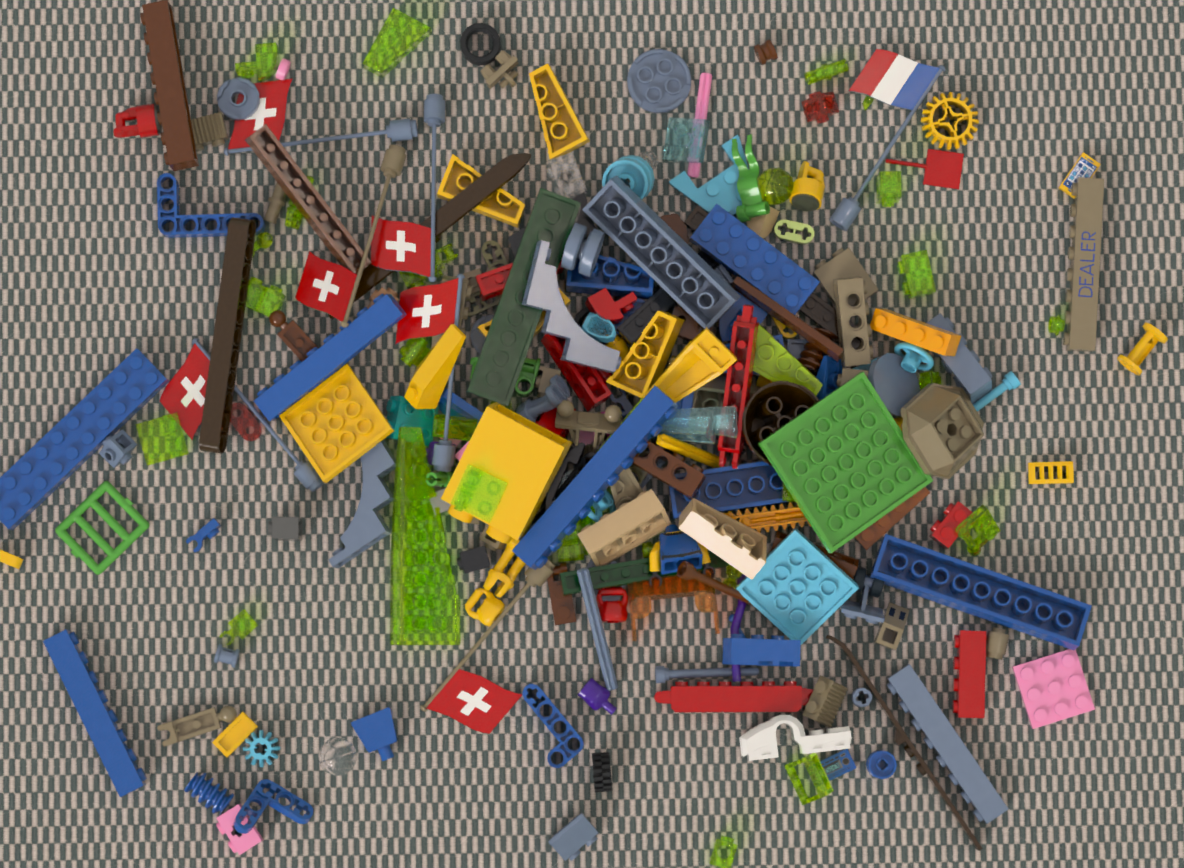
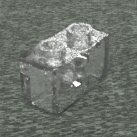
[546,152,587,199]

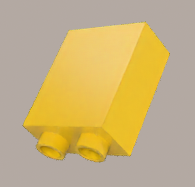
[441,402,572,544]

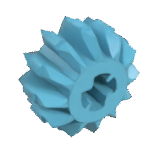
[243,730,281,767]

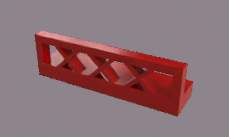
[475,260,563,301]

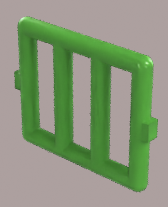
[55,481,149,575]

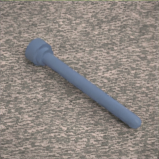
[655,666,759,683]

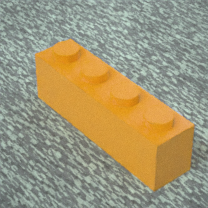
[870,308,961,356]

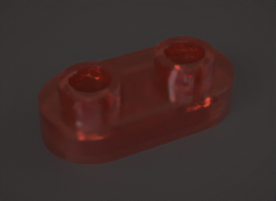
[230,403,262,442]

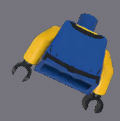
[649,524,716,588]

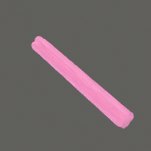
[687,73,712,178]

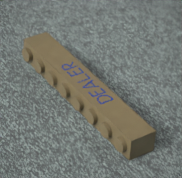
[1063,177,1104,352]

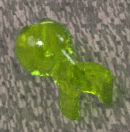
[252,232,273,258]
[722,564,743,589]

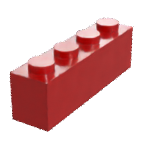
[952,630,986,718]

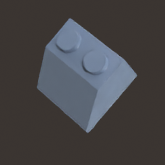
[548,812,599,861]

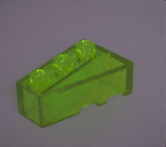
[362,8,432,78]

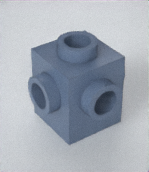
[99,429,137,468]

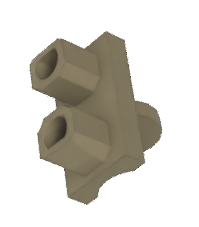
[480,50,519,89]

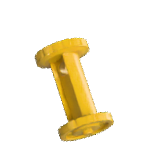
[1117,322,1168,376]

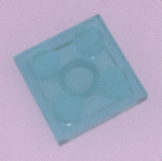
[662,117,710,163]

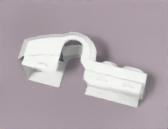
[739,715,852,761]

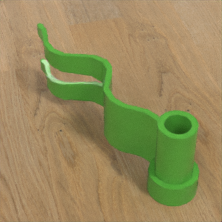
[732,134,770,222]

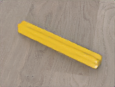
[656,434,719,468]

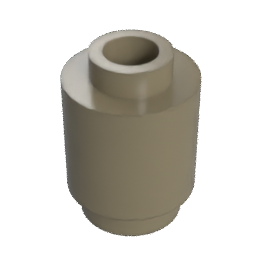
[986,627,1009,660]

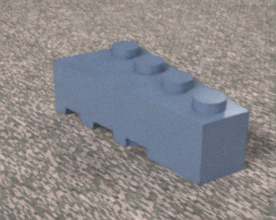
[927,313,993,404]

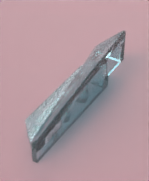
[651,406,738,444]

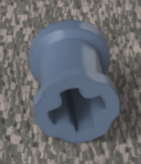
[214,644,240,668]
[851,688,872,707]

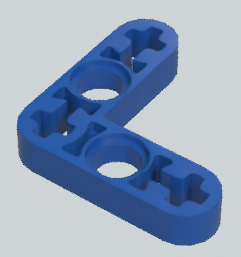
[233,779,313,834]

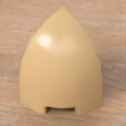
[746,206,780,238]

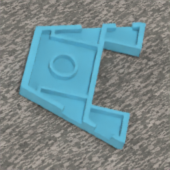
[669,134,749,216]

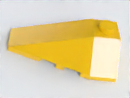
[404,324,466,409]

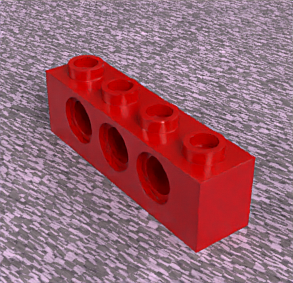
[541,334,612,412]

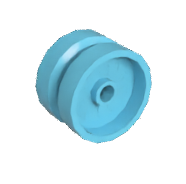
[602,155,655,200]

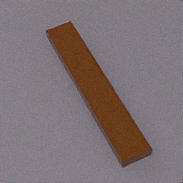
[732,276,843,362]

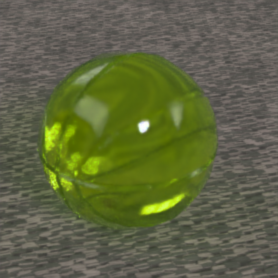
[757,167,794,205]

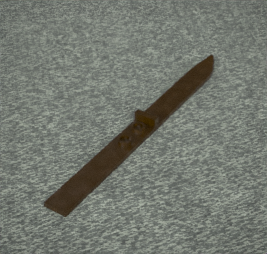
[328,153,531,320]
[826,635,983,851]

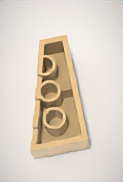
[678,498,767,580]

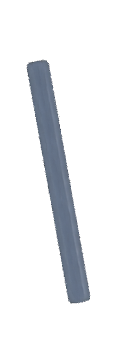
[577,567,618,691]

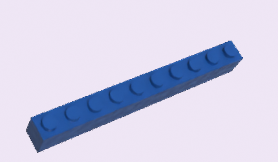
[512,386,679,570]

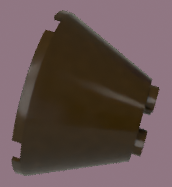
[742,381,819,466]

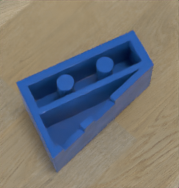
[722,634,801,667]

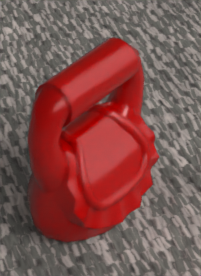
[596,587,628,623]

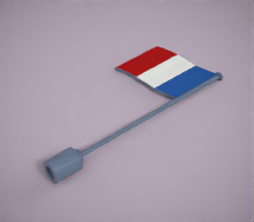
[829,49,945,231]

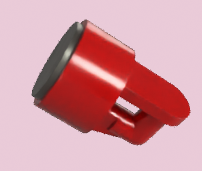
[113,103,162,138]

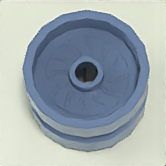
[561,223,605,277]

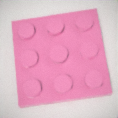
[1012,649,1095,729]

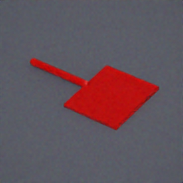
[885,149,964,190]

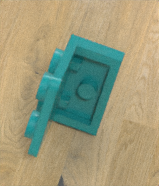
[386,396,439,446]

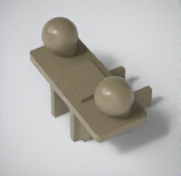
[555,400,622,448]

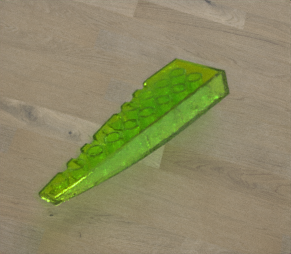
[390,427,460,645]

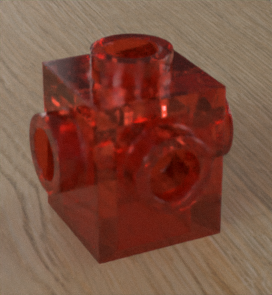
[801,91,840,124]

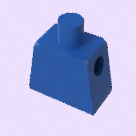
[351,707,398,762]

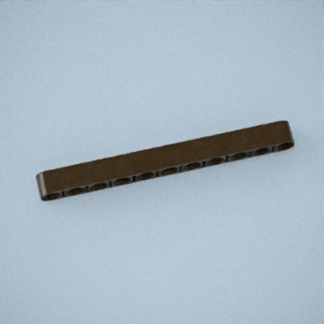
[199,217,256,454]

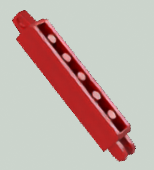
[718,304,759,469]
[653,681,814,712]

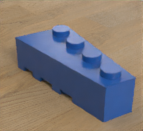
[566,255,654,299]

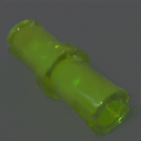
[804,58,849,85]

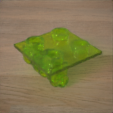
[135,413,189,466]
[450,464,508,523]

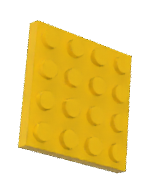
[279,364,394,483]

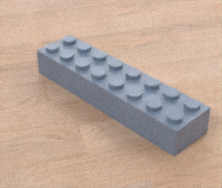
[582,176,741,329]

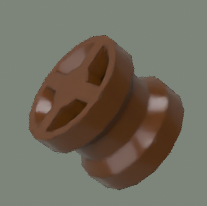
[753,39,778,65]

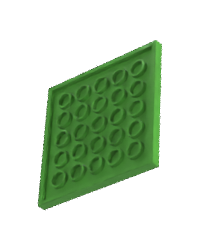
[758,372,933,553]

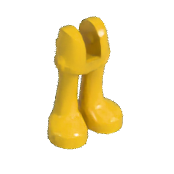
[483,538,525,598]

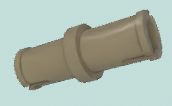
[263,183,286,224]

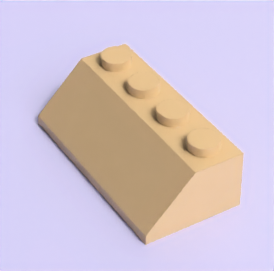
[577,489,671,567]

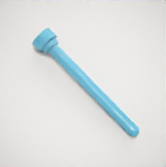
[973,371,1021,412]

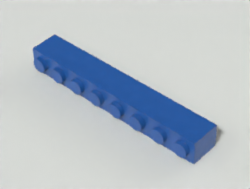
[254,294,407,421]
[43,629,147,797]

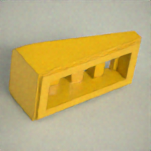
[1028,461,1074,484]

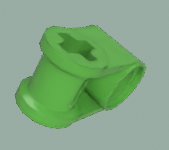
[514,358,541,398]

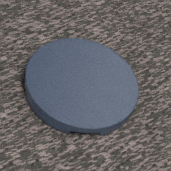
[627,49,691,113]
[868,353,920,418]

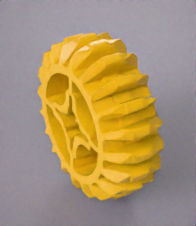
[921,92,979,150]

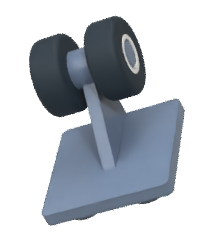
[840,566,885,624]

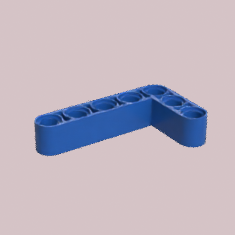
[157,173,266,238]

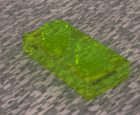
[432,414,478,441]

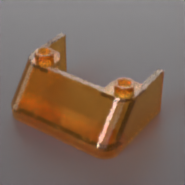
[627,571,720,642]

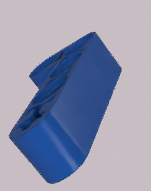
[522,684,584,768]

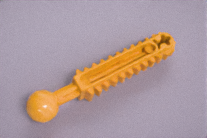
[723,502,811,533]

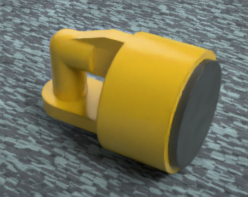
[790,161,825,212]

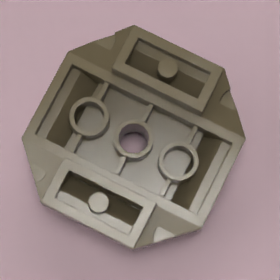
[901,383,984,480]

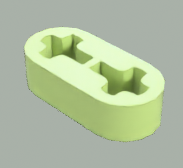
[774,220,814,245]

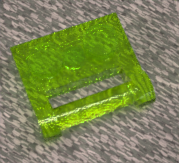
[956,504,1001,556]

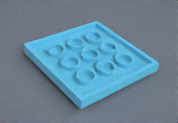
[736,528,859,645]

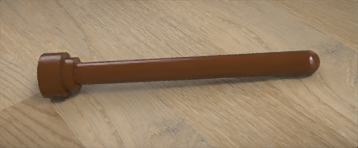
[677,561,754,607]

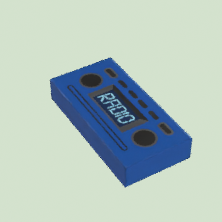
[808,749,857,787]

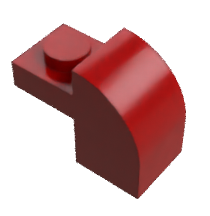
[585,288,637,324]

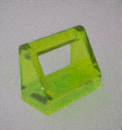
[784,753,834,805]

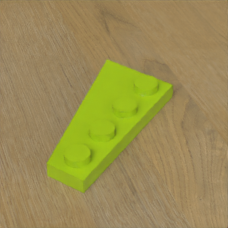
[753,324,823,396]

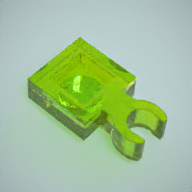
[220,609,259,646]

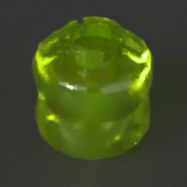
[399,338,430,367]

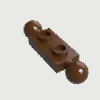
[269,310,319,362]

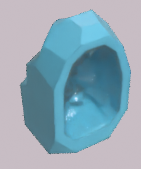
[581,312,616,343]

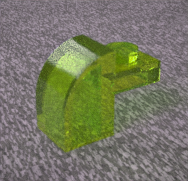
[235,42,279,82]

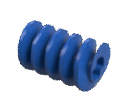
[184,772,234,816]

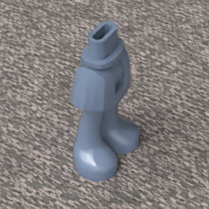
[515,375,570,422]

